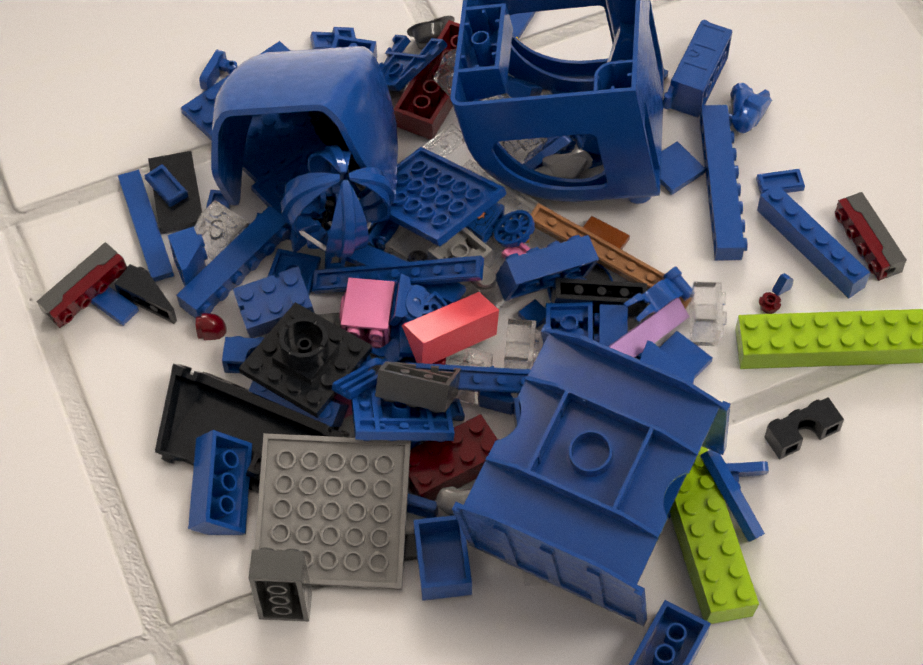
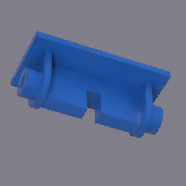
[368,219,400,251]

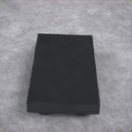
[148,151,205,233]

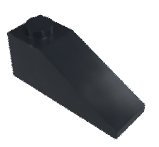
[114,264,177,324]

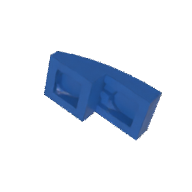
[310,27,356,49]

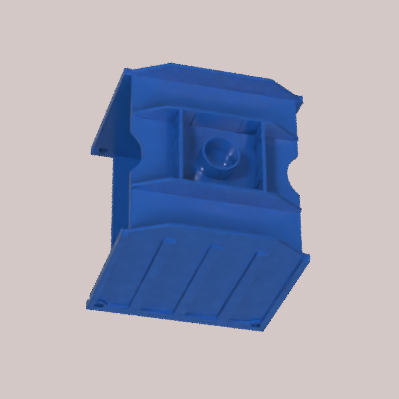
[452,324,731,627]

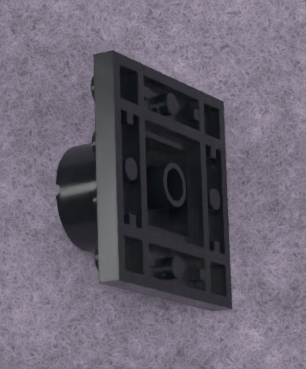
[239,302,372,418]

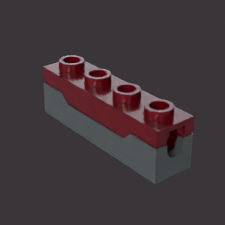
[835,192,907,281]
[36,242,127,328]

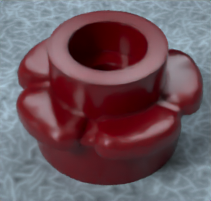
[759,292,781,314]

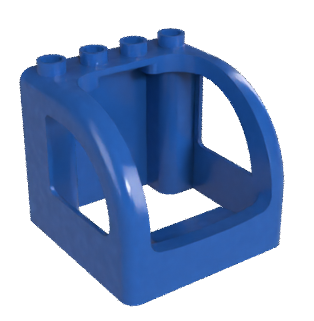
[450,0,664,204]

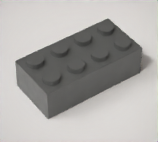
[248,547,312,622]

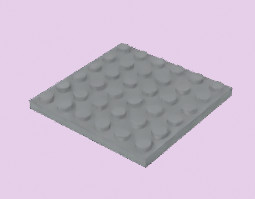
[254,434,411,589]

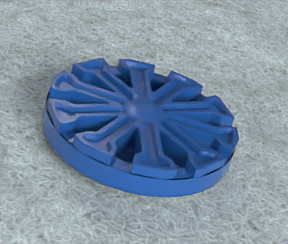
[494,210,535,248]

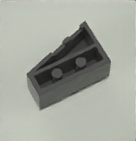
[375,361,461,413]

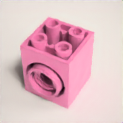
[339,278,395,348]

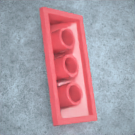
[402,292,499,364]

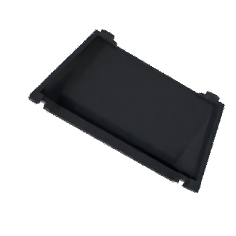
[155,363,350,493]

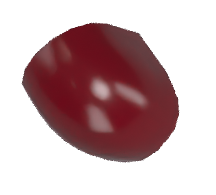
[196,313,227,340]

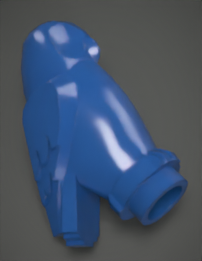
[730,83,772,133]

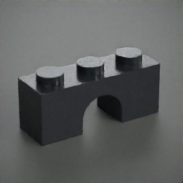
[764,397,844,460]

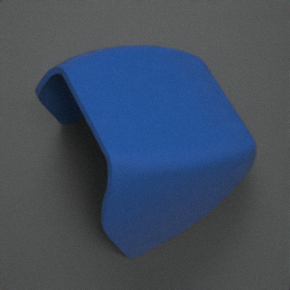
[211,46,398,205]

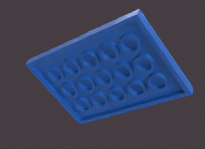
[357,147,507,247]

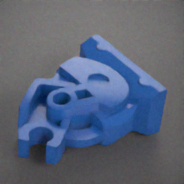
[389,274,448,326]

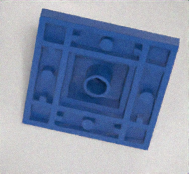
[351,381,455,449]

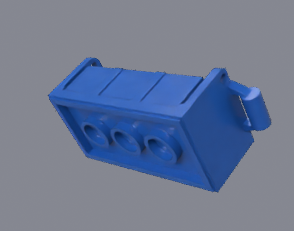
[663,20,733,118]

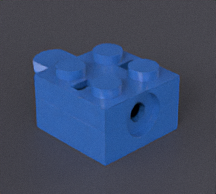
[546,302,593,340]

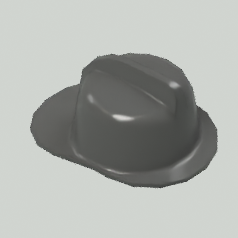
[407,15,455,49]

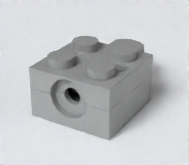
[427,227,496,293]

